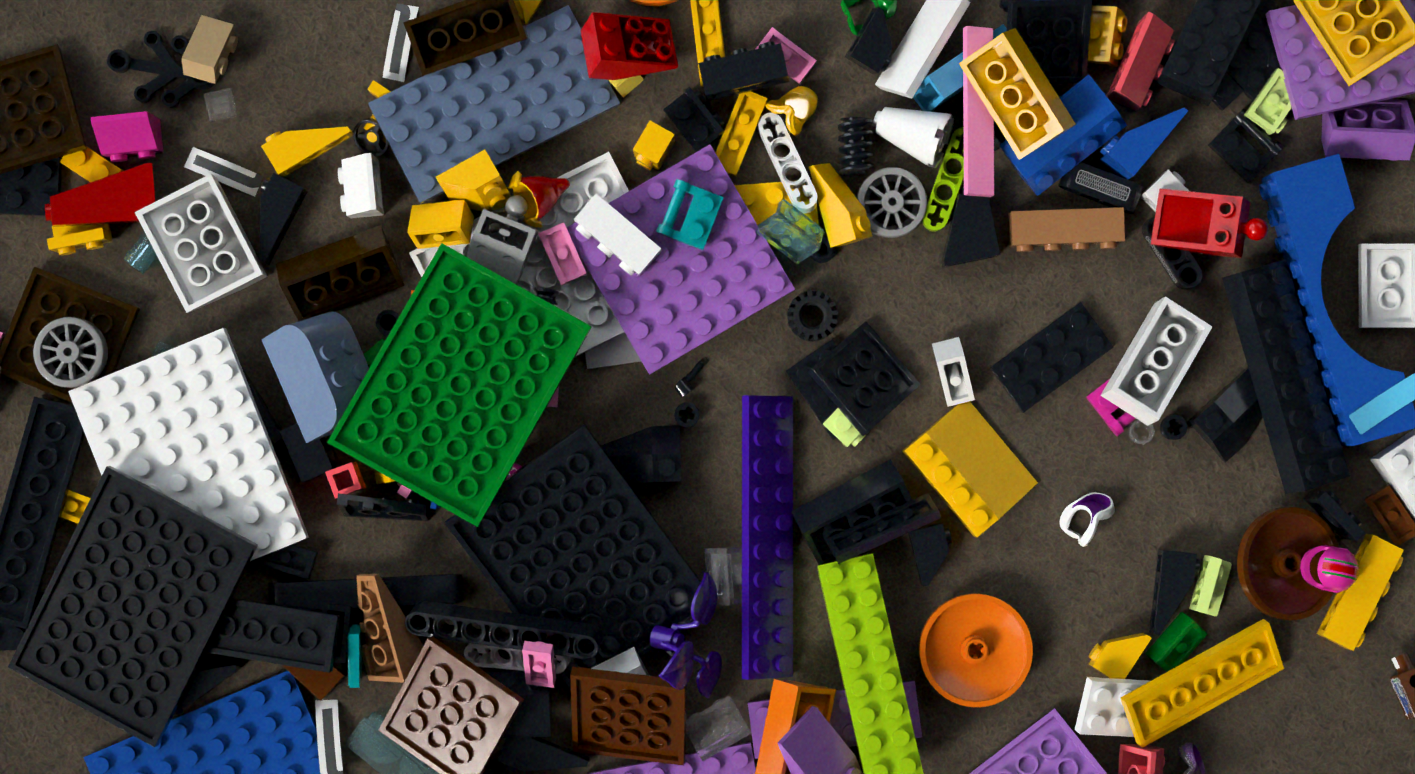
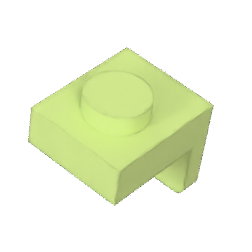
[823,408,866,447]

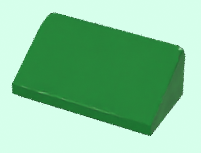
[1146,612,1207,672]

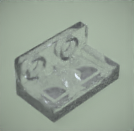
[686,696,751,761]

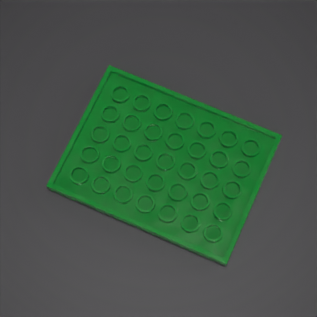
[327,243,592,527]

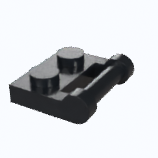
[1208,108,1284,183]

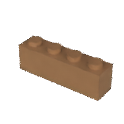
[1008,207,1125,252]

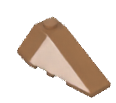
[357,574,423,683]

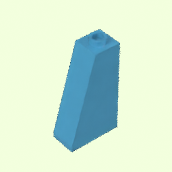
[913,24,1007,112]

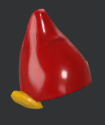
[508,171,570,227]

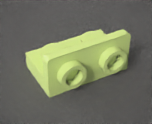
[1244,68,1292,135]
[1189,555,1232,616]

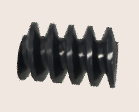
[838,117,874,176]

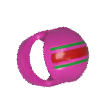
[1300,546,1359,593]

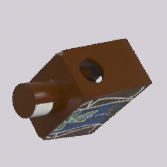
[1390,652,1415,720]

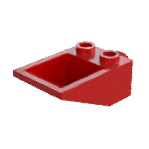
[1151,189,1268,258]

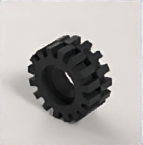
[787,290,838,342]

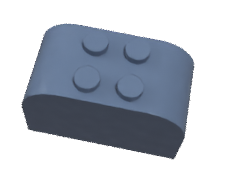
[261,312,369,443]

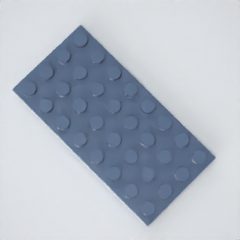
[368,5,620,204]

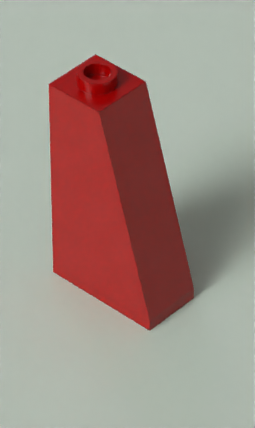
[45,163,155,227]

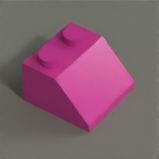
[91,111,163,162]

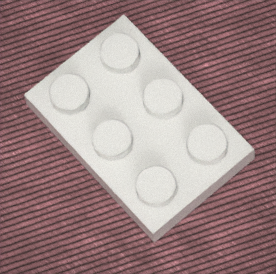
[1358,244,1415,328]
[1075,677,1150,737]

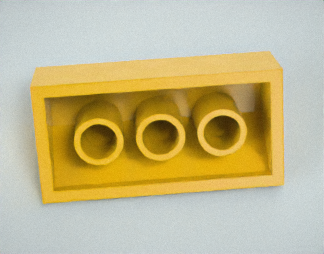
[959,28,1076,160]

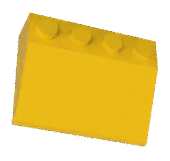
[1293,0,1415,86]
[902,401,1038,537]

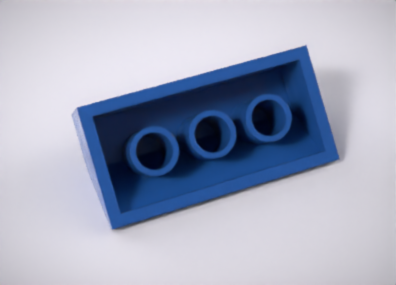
[999,75,1127,196]

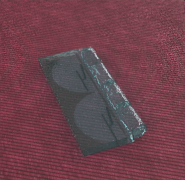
[345,711,439,774]

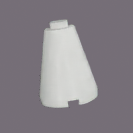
[873,107,954,168]

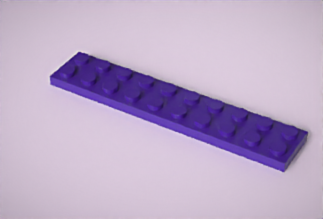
[742,395,793,680]

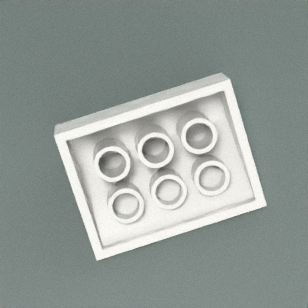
[135,174,268,313]

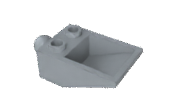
[466,195,539,285]

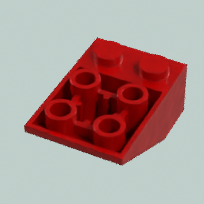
[581,12,678,80]

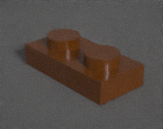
[1364,484,1415,546]

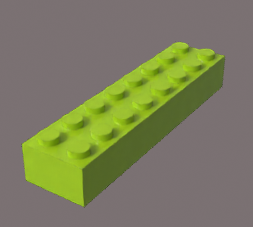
[817,554,923,774]

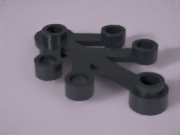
[107,31,214,108]

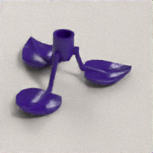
[650,572,722,698]

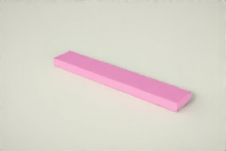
[963,26,994,197]

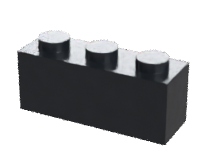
[698,42,790,101]

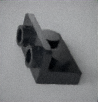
[663,87,725,152]

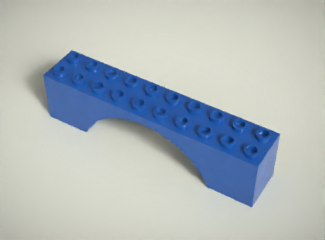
[1259,154,1415,446]

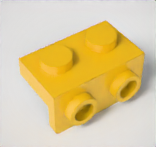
[47,224,113,256]

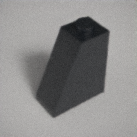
[941,188,1000,268]

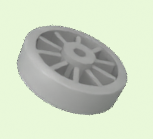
[857,167,927,238]
[33,317,108,388]

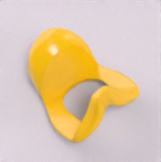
[765,86,818,136]

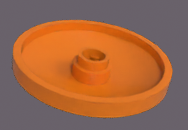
[919,593,1033,707]

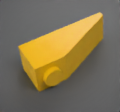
[261,126,353,178]
[809,163,873,248]

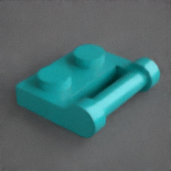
[656,179,724,251]

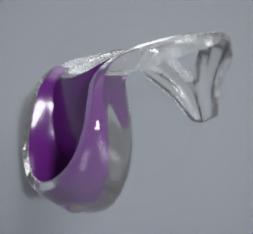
[1178,742,1206,774]

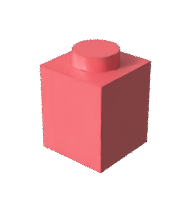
[325,462,366,499]

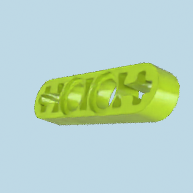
[922,127,964,232]

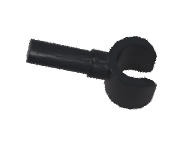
[675,360,705,398]

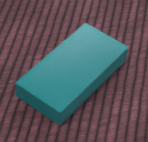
[348,625,362,688]

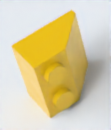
[436,149,511,212]

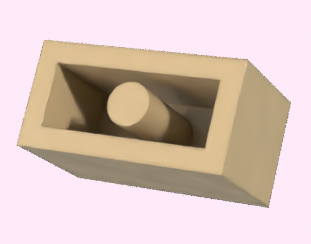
[182,15,238,84]

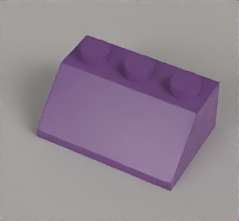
[1321,99,1415,161]

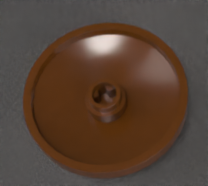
[1237,507,1339,620]

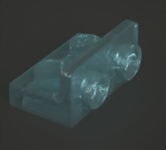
[756,199,824,264]

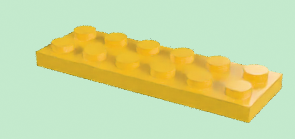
[1120,619,1284,748]

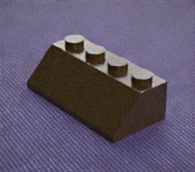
[403,0,528,76]
[276,225,405,321]

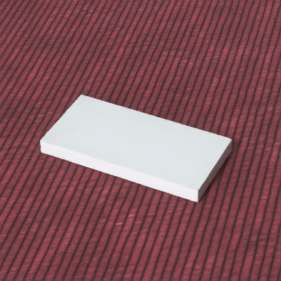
[875,0,970,99]

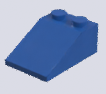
[1099,108,1188,180]

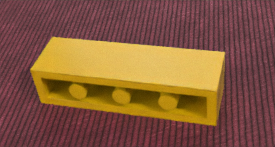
[1316,534,1404,651]

